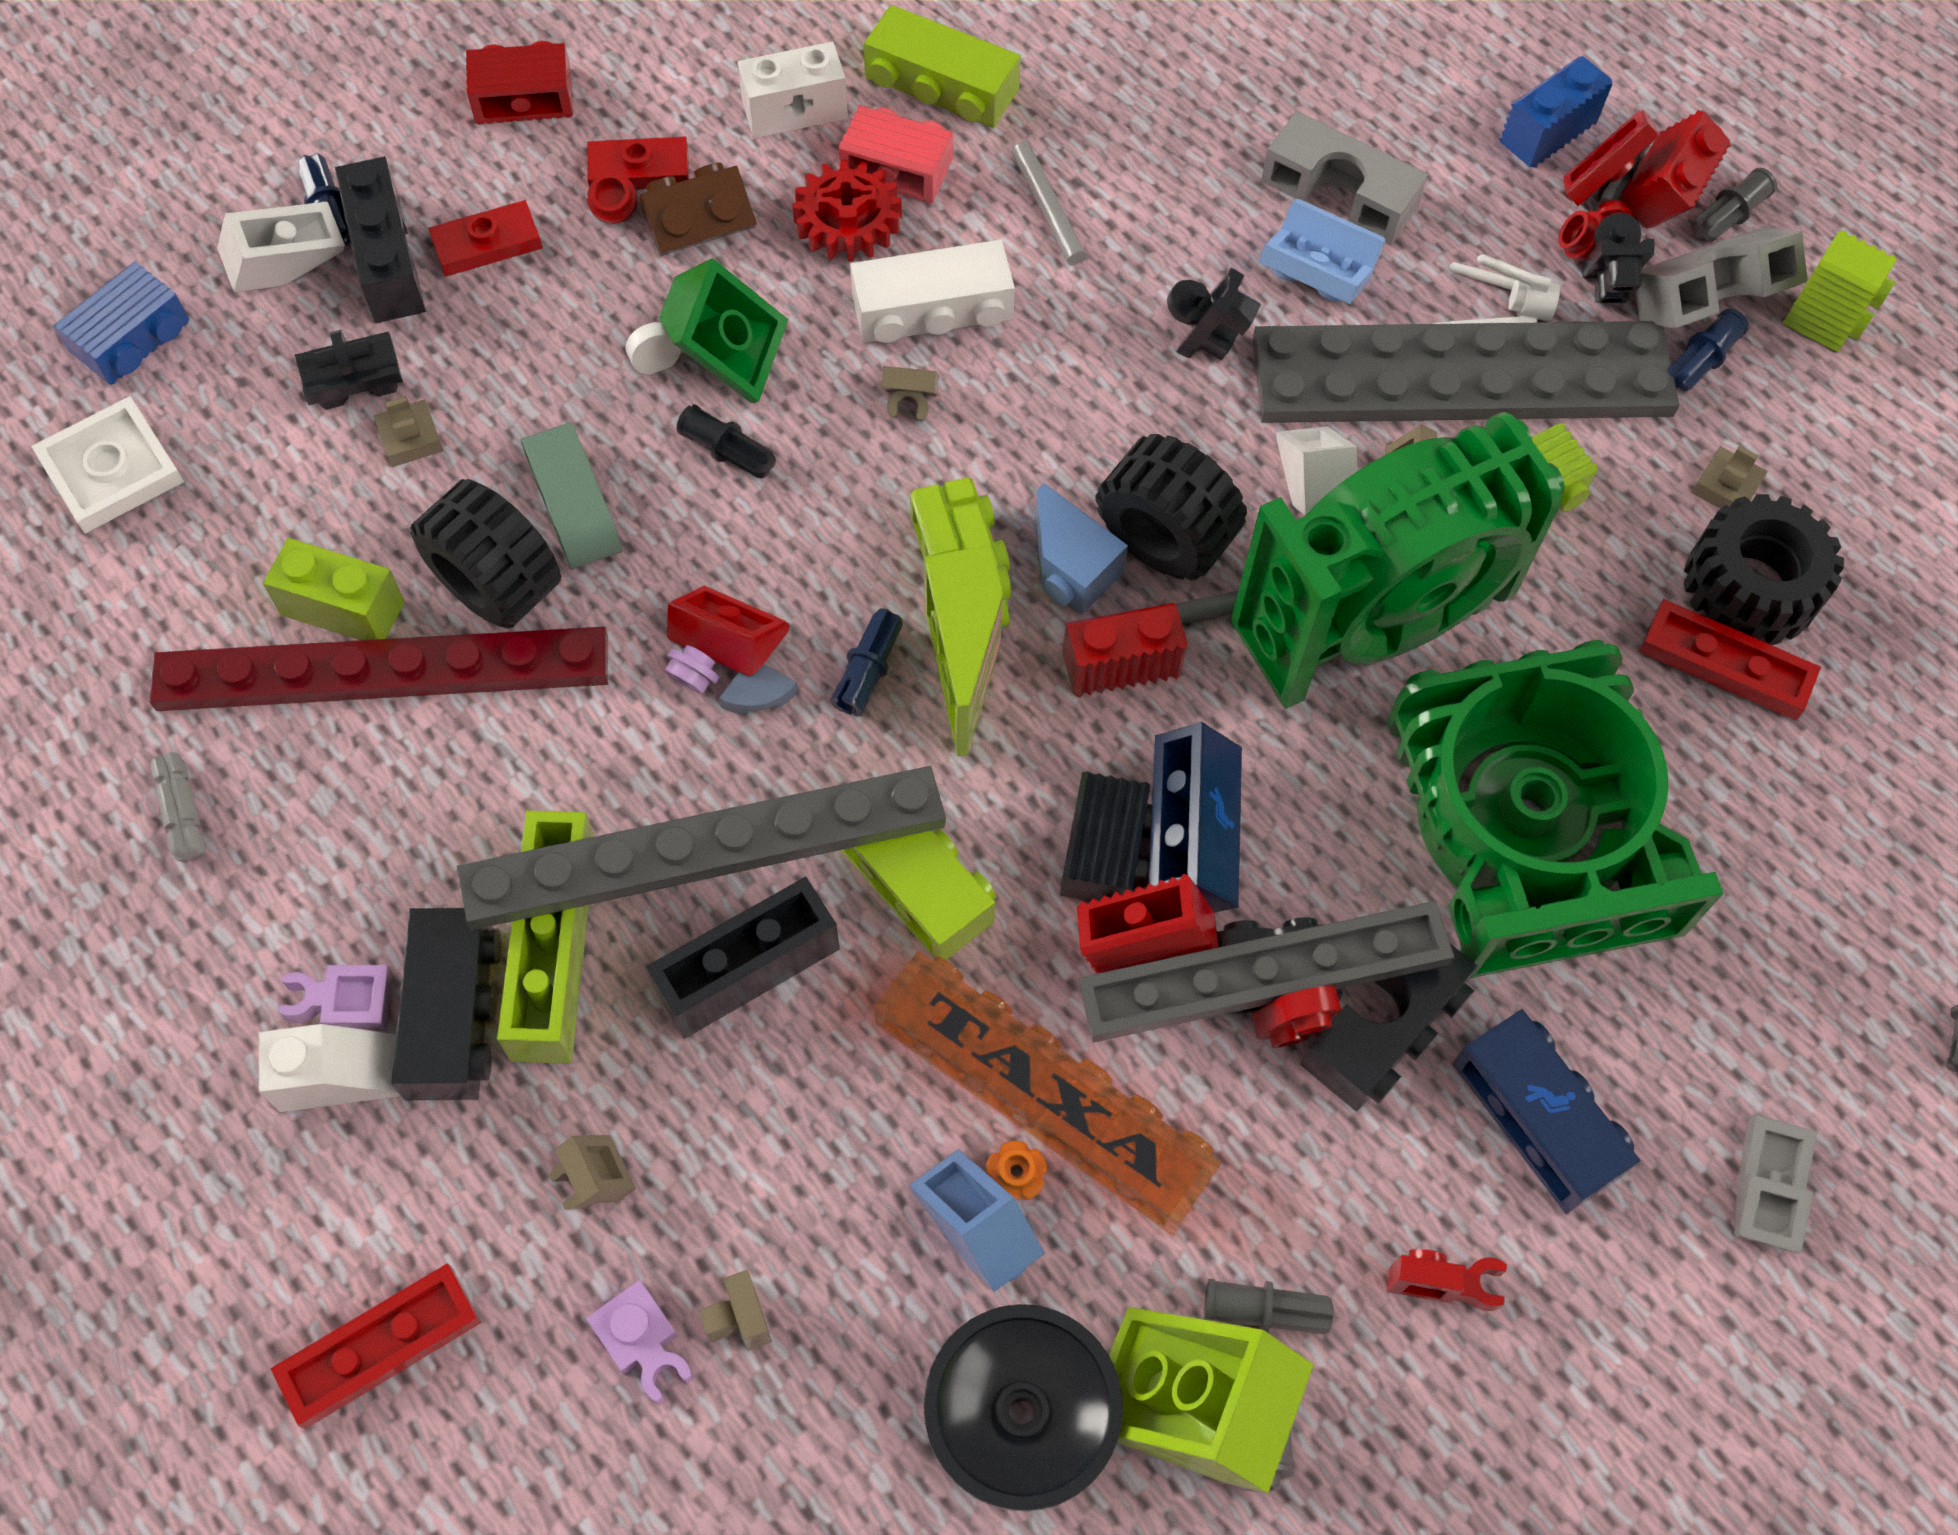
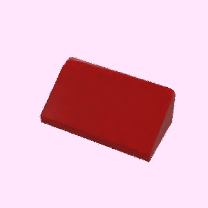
[667,585,790,676]

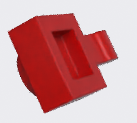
[1387,1249,1507,1311]

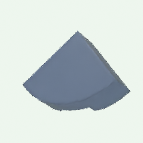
[719,664,798,714]

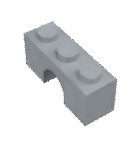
[1261,110,1429,246]
[1635,227,1808,328]

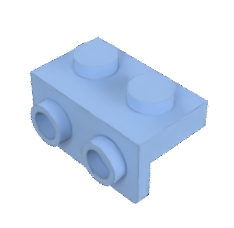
[1259,199,1385,304]

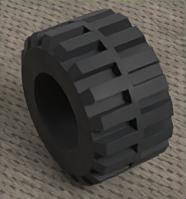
[1095,434,1247,580]
[410,479,562,629]
[1684,494,1844,645]

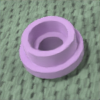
[664,645,719,694]

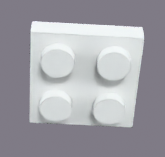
[31,396,184,534]

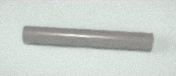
[1012,141,1086,265]

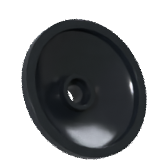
[924,1304,1123,1512]

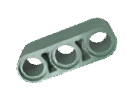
[520,422,623,570]

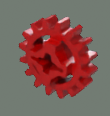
[792,160,902,262]

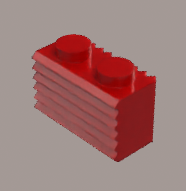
[466,41,573,125]
[1621,110,1731,228]
[1062,603,1188,698]
[1077,874,1219,973]

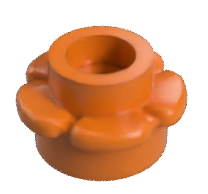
[986,1141,1047,1200]

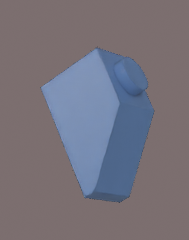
[1035,483,1128,615]
[909,1149,1045,1292]

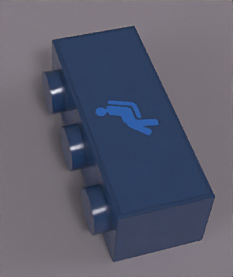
[1149,722,1242,913]
[1452,1009,1641,1215]

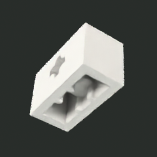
[737,41,848,138]

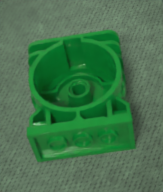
[1230,412,1565,709]
[1387,640,1724,979]

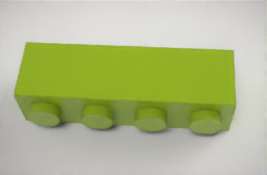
[497,810,595,1064]

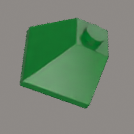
[659,258,789,403]

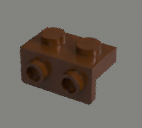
[639,162,757,256]

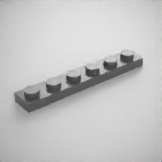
[1079,901,1454,1043]

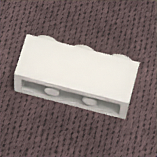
[850,239,1015,343]

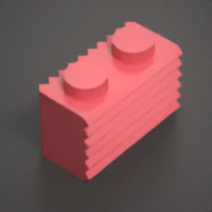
[839,105,953,204]

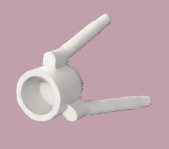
[1433,254,1560,324]

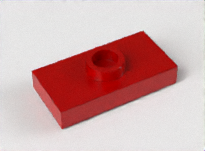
[1563,110,1660,206]
[587,136,689,189]
[428,200,543,277]

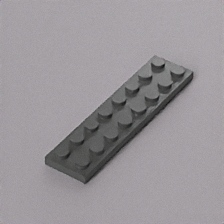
[1253,321,1680,423]

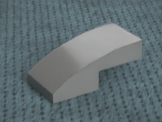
[1734,1115,1818,1254]

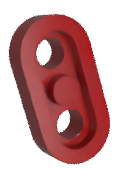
[1251,985,1342,1048]

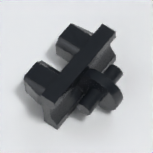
[1582,213,1654,303]
[1167,267,1261,360]
[294,330,403,410]

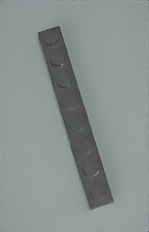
[457,766,946,931]

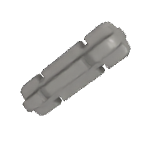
[150,752,206,862]

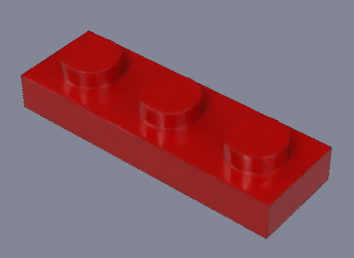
[1638,599,1821,721]
[270,1263,482,1429]

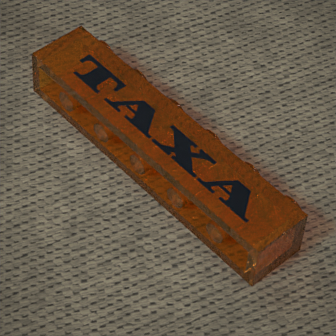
[874,951,1222,1237]

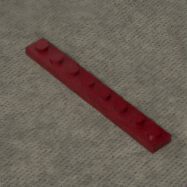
[149,626,608,711]

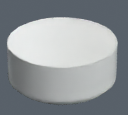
[626,322,681,375]

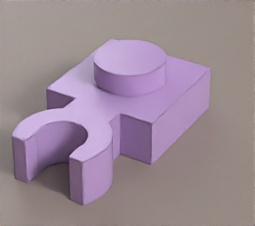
[278,965,393,1030]
[586,1280,693,1405]

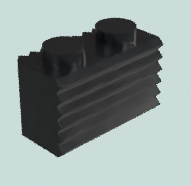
[1060,771,1152,901]

